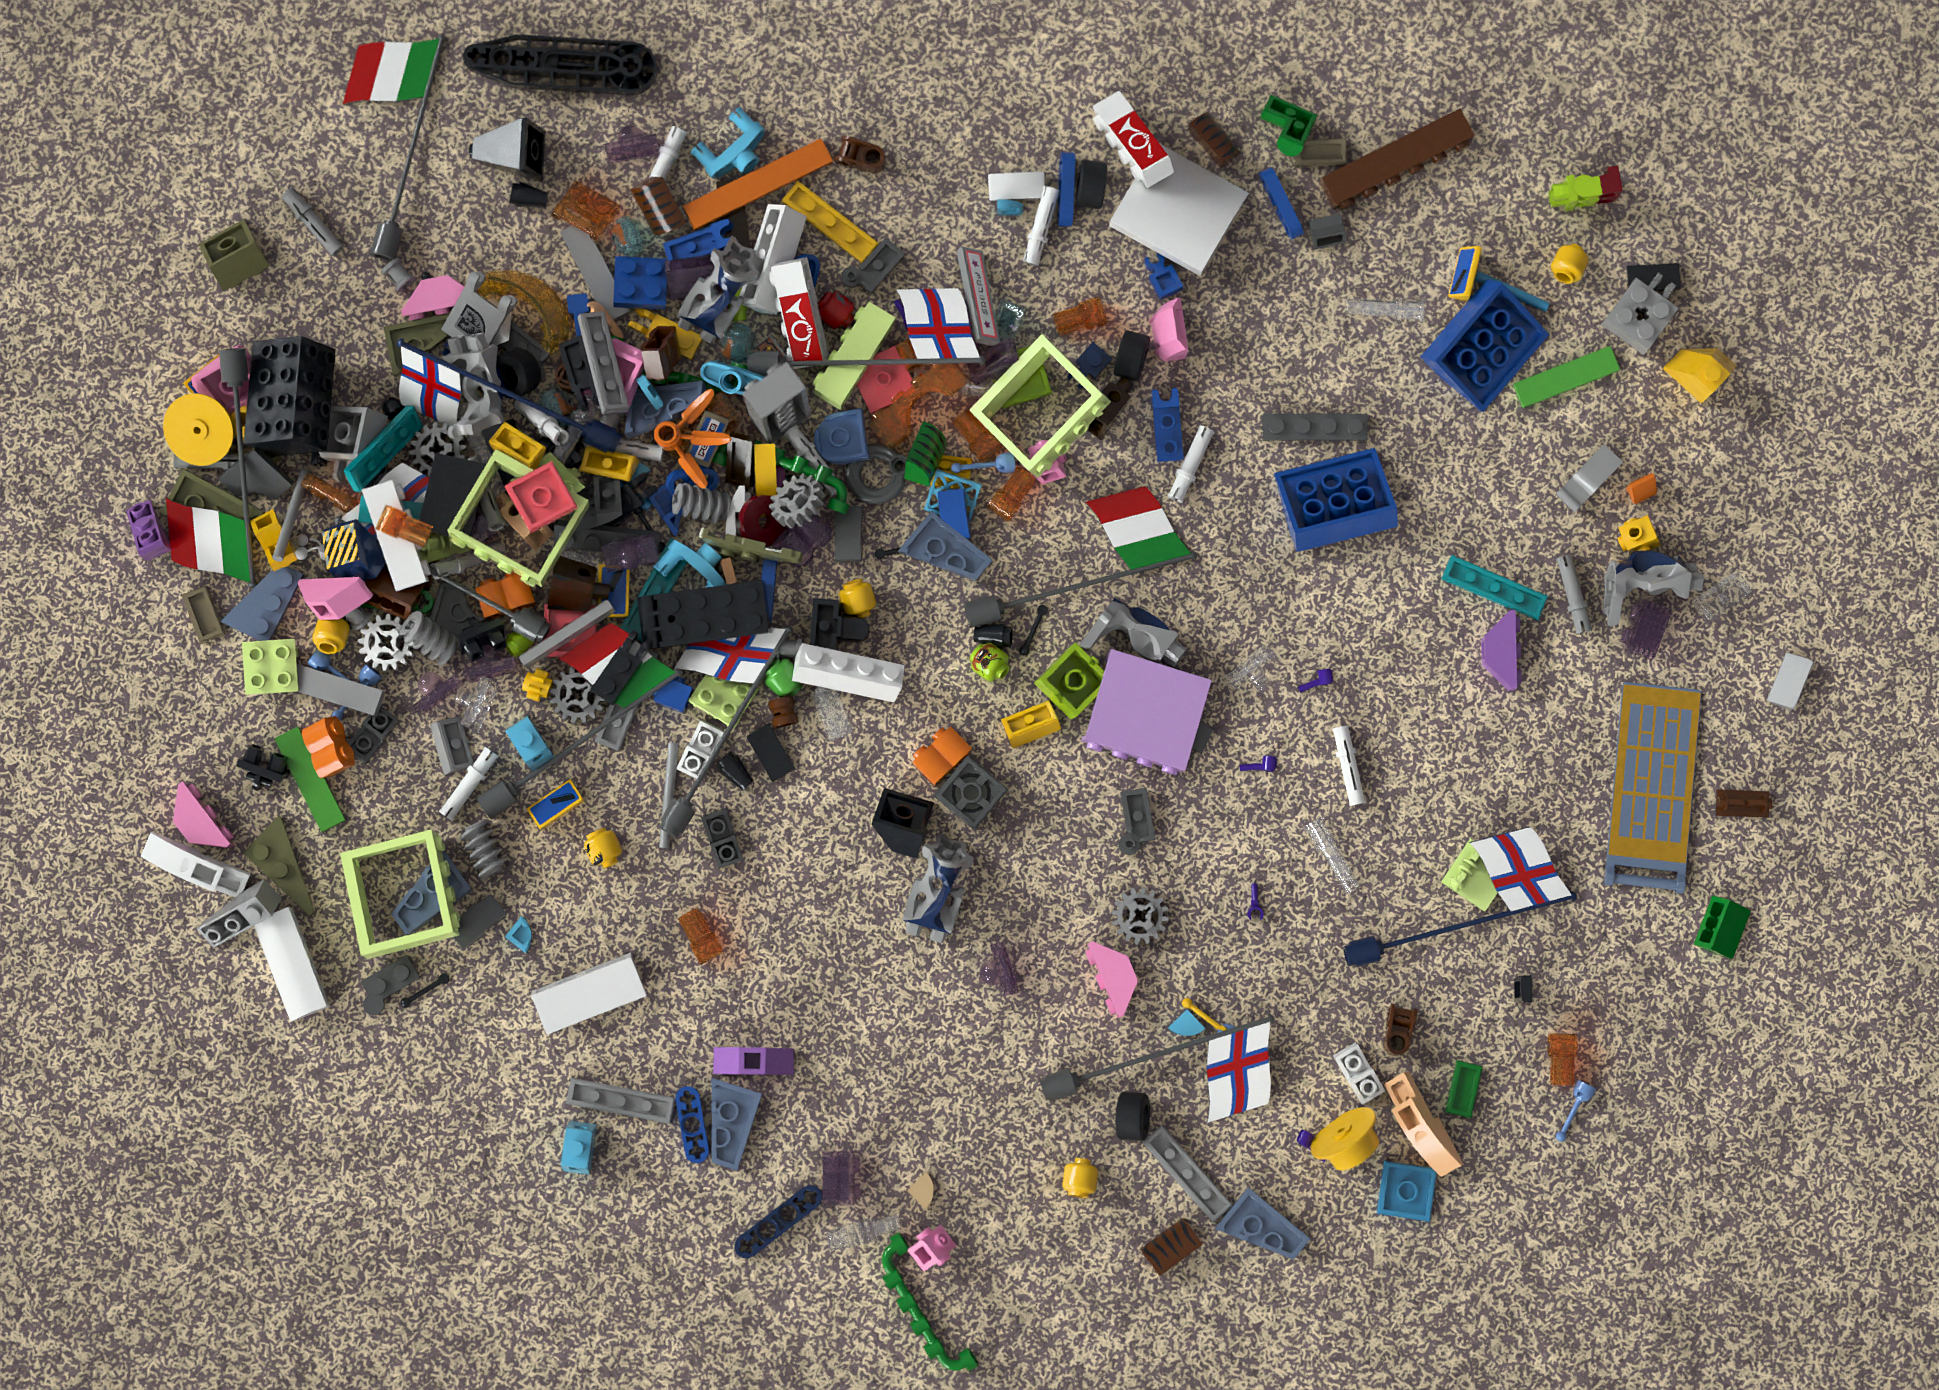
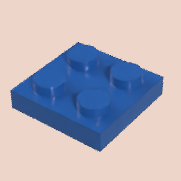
[613,256,668,310]

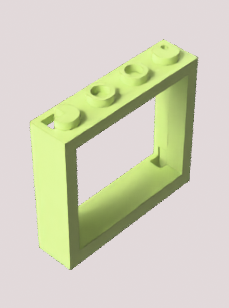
[969,334,1111,478]
[447,449,589,587]
[340,829,461,959]

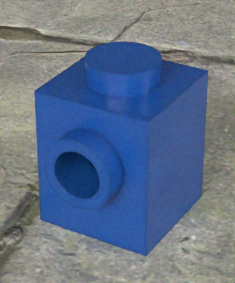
[652,676,694,714]

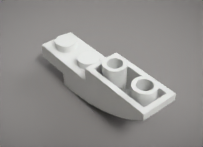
[141,831,250,897]

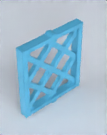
[924,469,982,520]

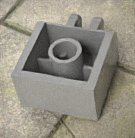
[1601,273,1679,355]
[319,406,388,483]

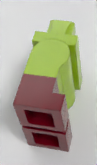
[1548,165,1623,211]

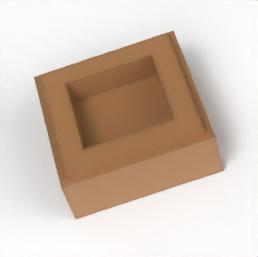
[721,557,738,585]

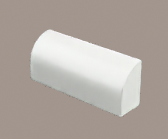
[254,907,331,1022]
[531,953,646,1034]

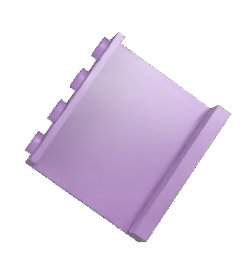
[1081,649,1212,775]

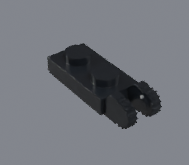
[558,335,600,412]
[602,472,658,527]
[590,630,652,705]

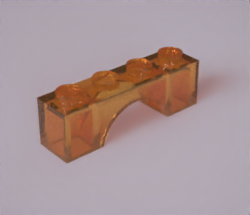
[869,363,971,449]

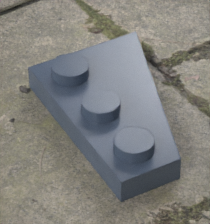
[625,381,706,440]
[898,511,992,582]
[220,566,304,641]
[391,850,473,936]
[711,1078,762,1171]
[1214,1187,1310,1260]

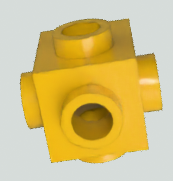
[1617,515,1662,555]

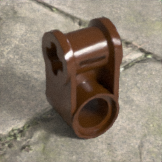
[834,135,886,173]
[1383,1003,1418,1056]

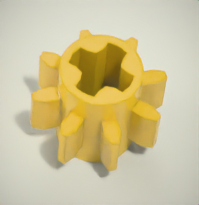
[522,668,554,702]

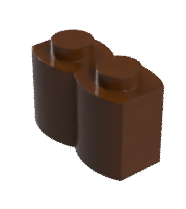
[641,326,681,381]

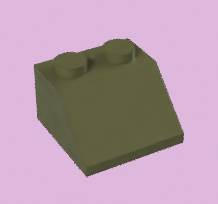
[199,219,269,291]

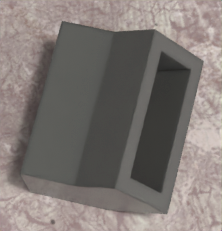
[1307,214,1346,250]

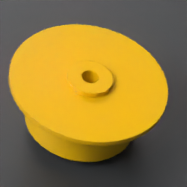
[163,393,234,466]
[1310,1107,1379,1170]

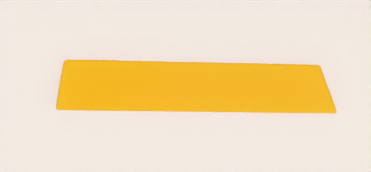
[754,444,777,517]

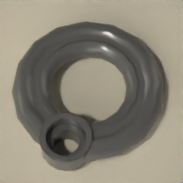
[845,443,907,505]

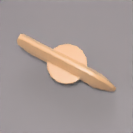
[587,301,624,338]

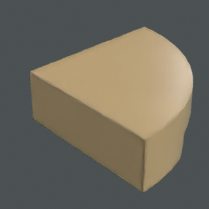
[907,1172,934,1210]

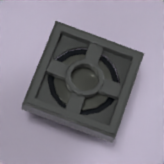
[934,756,1008,831]

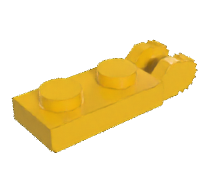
[627,308,702,361]

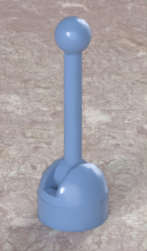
[951,452,1015,473]
[307,650,351,681]
[332,664,382,720]
[1556,1079,1597,1142]

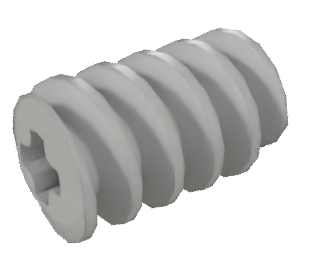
[672,483,731,524]
[399,611,458,666]
[460,819,509,879]

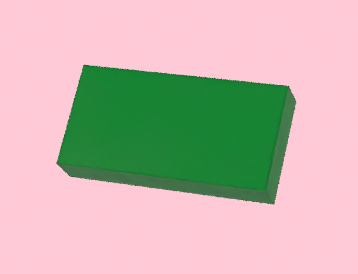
[1445,1060,1483,1118]

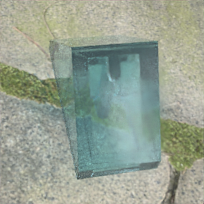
[995,298,1026,352]

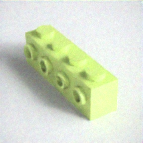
[812,302,896,410]

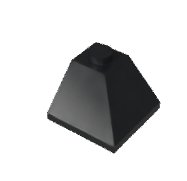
[871,788,934,859]

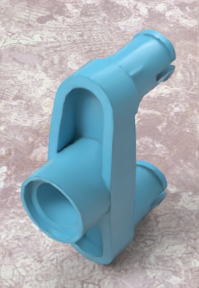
[691,107,765,179]
[700,360,765,395]
[653,540,727,588]

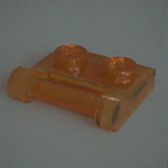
[551,180,620,242]
[301,473,360,513]

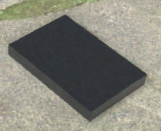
[417,453,486,538]

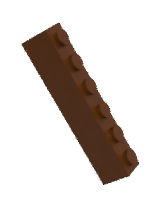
[1320,108,1475,210]

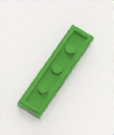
[1513,346,1620,409]
[274,726,346,832]

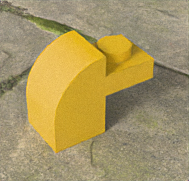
[250,509,297,571]

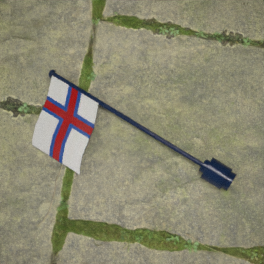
[397,338,622,453]
[1343,826,1577,967]

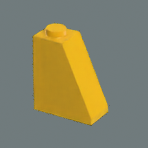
[1663,348,1737,403]

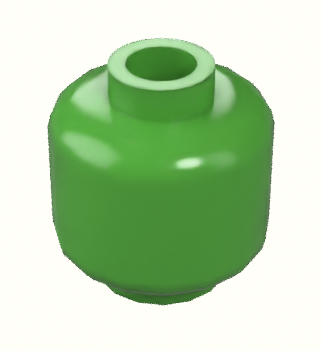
[764,658,803,697]

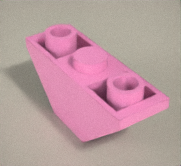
[401,275,465,321]
[298,577,373,620]
[173,781,235,849]
[1085,942,1138,1018]

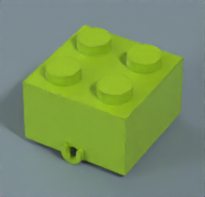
[1034,642,1104,720]

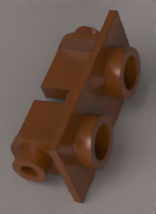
[1716,789,1773,818]

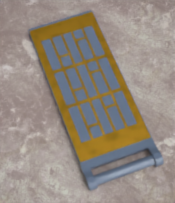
[1604,682,1701,894]

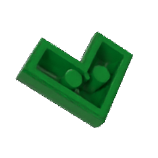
[1260,95,1318,156]

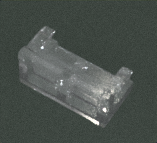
[1691,570,1752,625]

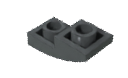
[835,506,863,563]
[348,706,399,765]
[701,808,744,869]
[452,894,507,951]

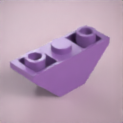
[126,500,172,561]
[1481,610,1522,691]
[713,1047,794,1075]

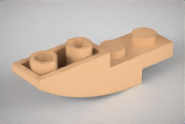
[1384,1071,1464,1177]

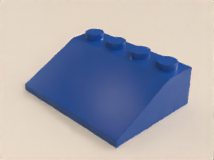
[1420,279,1550,412]
[1274,448,1398,552]

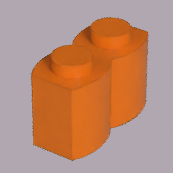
[475,571,536,621]
[302,716,355,779]
[912,726,972,787]

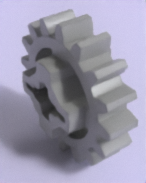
[409,422,467,477]
[769,473,825,528]
[549,667,607,724]
[1111,887,1169,945]

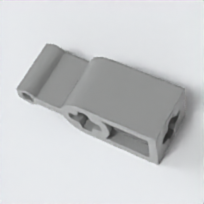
[1555,444,1623,513]

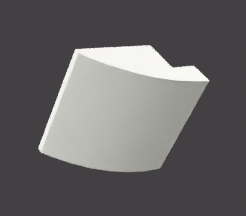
[1109,143,1249,276]

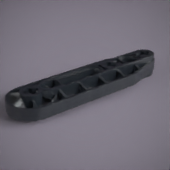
[463,34,658,96]

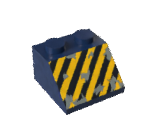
[322,519,386,581]

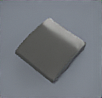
[570,475,622,531]

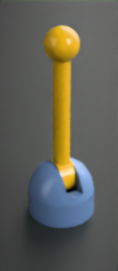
[1182,998,1235,1033]

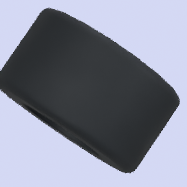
[1076,160,1107,209]
[1113,330,1150,381]
[496,348,541,399]
[1115,1092,1150,1141]

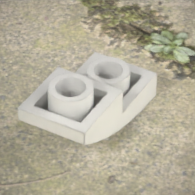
[988,172,1045,201]
[726,486,751,536]
[676,720,725,779]
[1333,1042,1385,1105]

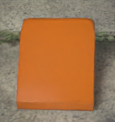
[1626,473,1657,504]

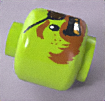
[970,643,1010,682]

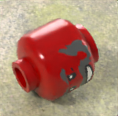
[818,290,855,329]

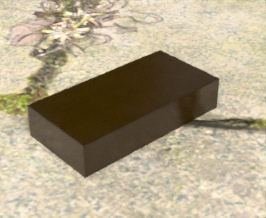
[725,432,756,488]

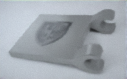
[441,271,518,347]

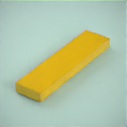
[782,180,879,264]

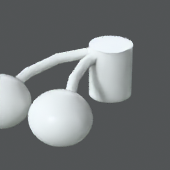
[295,535,326,560]

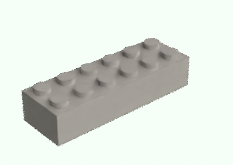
[743,362,811,444]

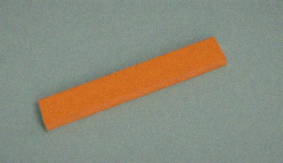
[682,138,833,231]

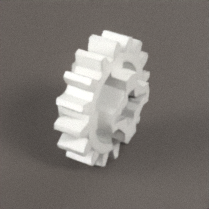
[358,614,414,672]

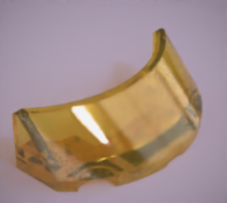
[476,270,569,355]

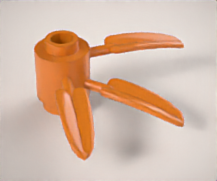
[654,389,732,489]

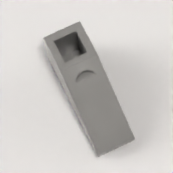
[197,879,282,948]

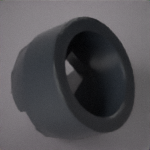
[382,397,405,420]

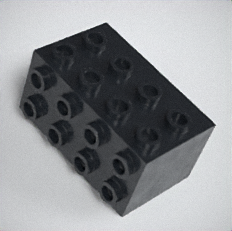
[244,336,336,456]

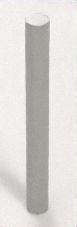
[272,468,311,562]
[659,743,679,849]

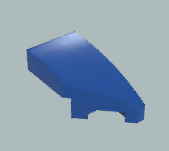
[649,482,682,536]
[937,489,972,539]

